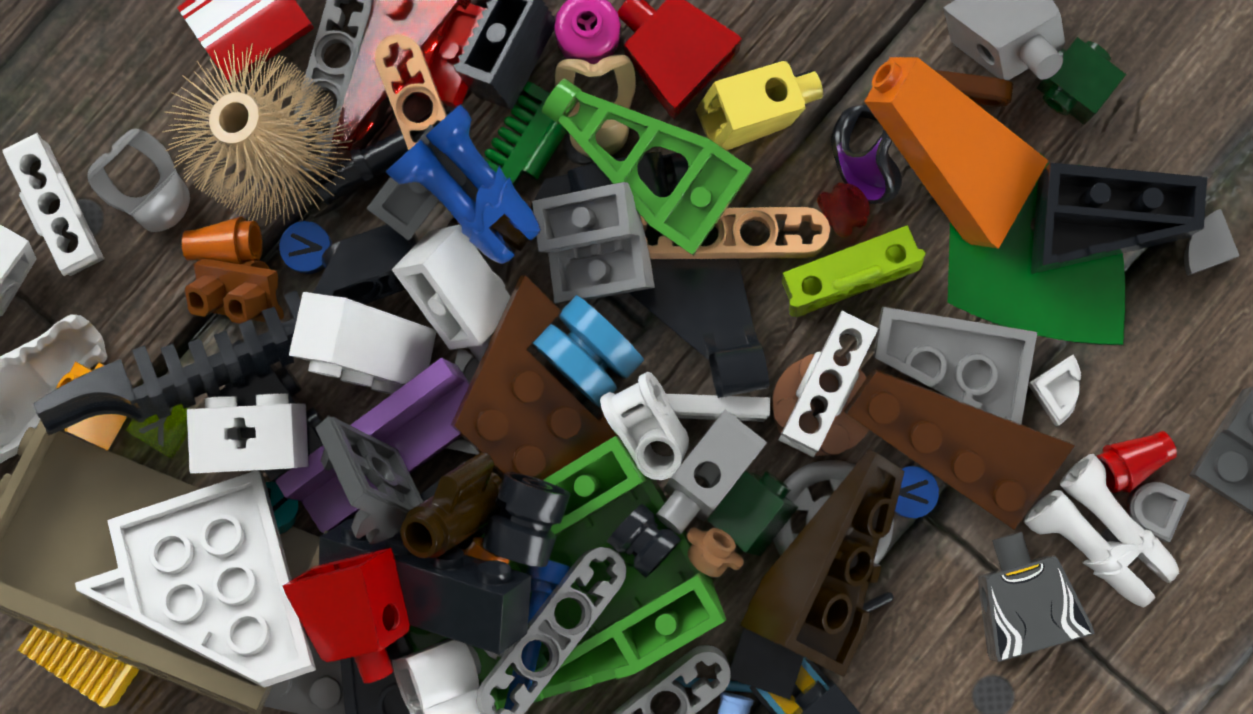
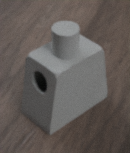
[943,0,1065,80]
[656,409,767,535]

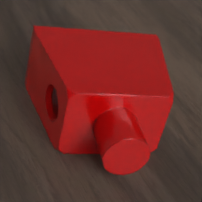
[618,0,742,119]
[282,548,410,684]

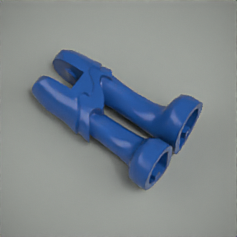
[386,104,541,264]

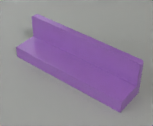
[275,358,470,533]

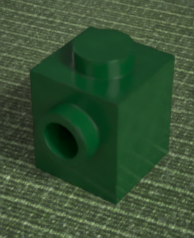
[1037,37,1127,125]

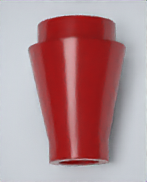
[1096,431,1177,493]

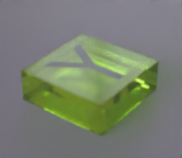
[125,403,190,458]

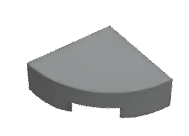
[1184,209,1240,276]

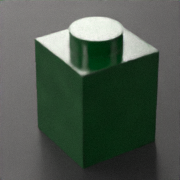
[707,470,798,556]

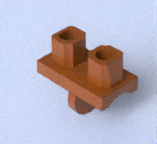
[185,258,284,324]

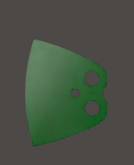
[947,153,1125,345]

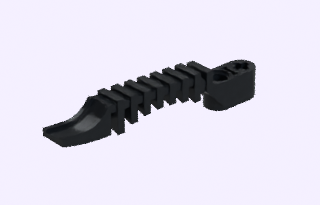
[33,224,419,436]

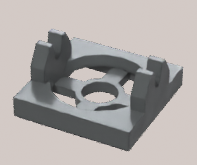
[315,416,423,545]

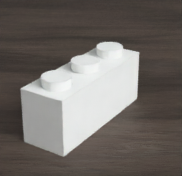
[289,292,436,394]

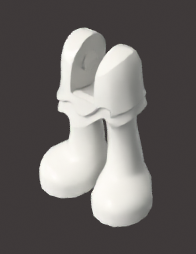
[1023,454,1179,608]

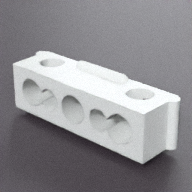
[2,133,105,276]
[778,311,878,457]

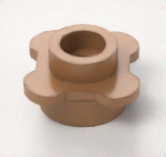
[687,528,744,577]

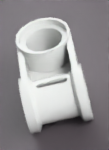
[600,372,689,480]

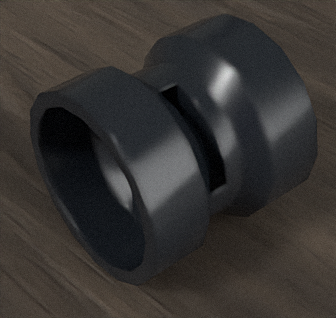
[607,503,681,578]

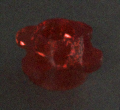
[817,182,870,238]

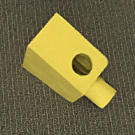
[696,61,823,151]

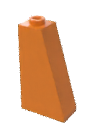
[864,57,1049,249]

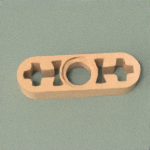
[375,34,447,150]

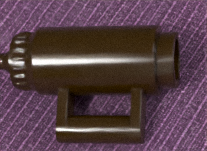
[401,452,502,558]

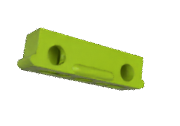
[782,225,925,318]

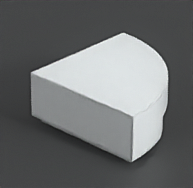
[1028,355,1081,426]

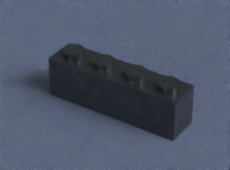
[319,518,531,655]

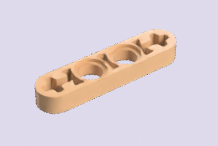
[640,207,830,259]

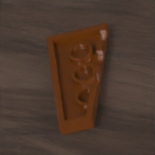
[844,369,1075,530]

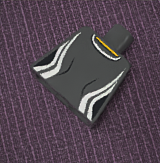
[978,532,1095,662]

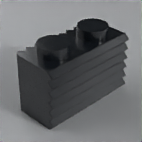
[454,0,555,109]

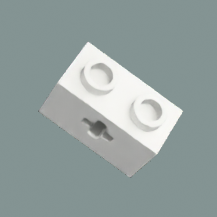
[187,394,309,474]

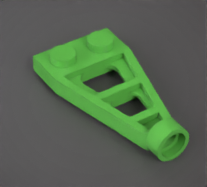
[542,78,753,256]

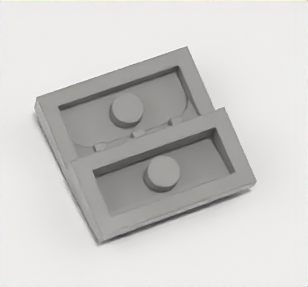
[532,182,655,304]

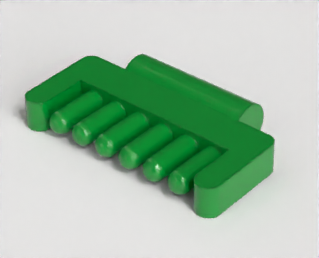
[484,82,567,187]

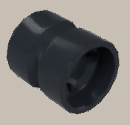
[481,472,571,567]

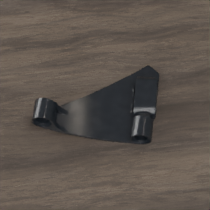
[534,152,770,398]

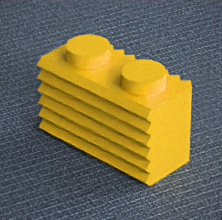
[18,627,139,708]

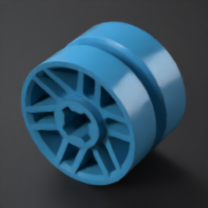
[532,295,644,408]

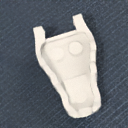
[0,314,107,464]

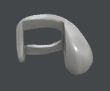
[87,129,190,232]

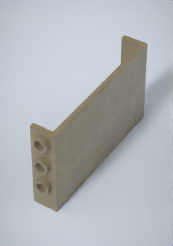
[0,419,328,714]

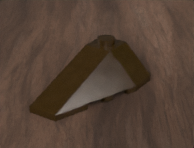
[740,450,905,677]

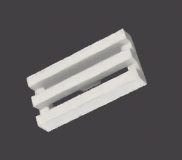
[666,394,770,422]

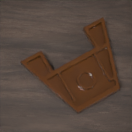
[451,275,635,480]

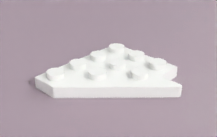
[75,470,316,688]

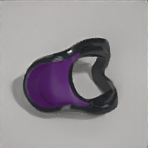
[831,105,902,204]

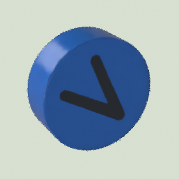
[279,221,333,274]
[895,466,939,518]

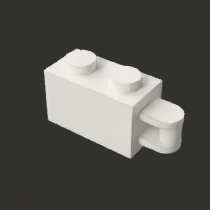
[392,225,510,362]

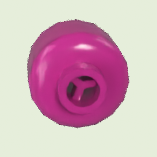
[554,0,621,64]

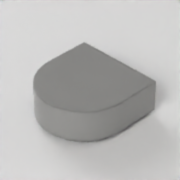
[1126,482,1190,542]

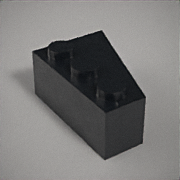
[1031,162,1207,274]

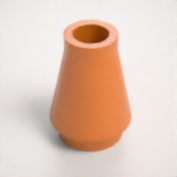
[181,216,262,265]

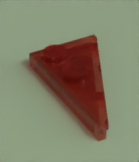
[331,0,472,151]

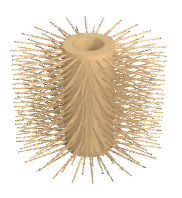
[162,43,353,226]

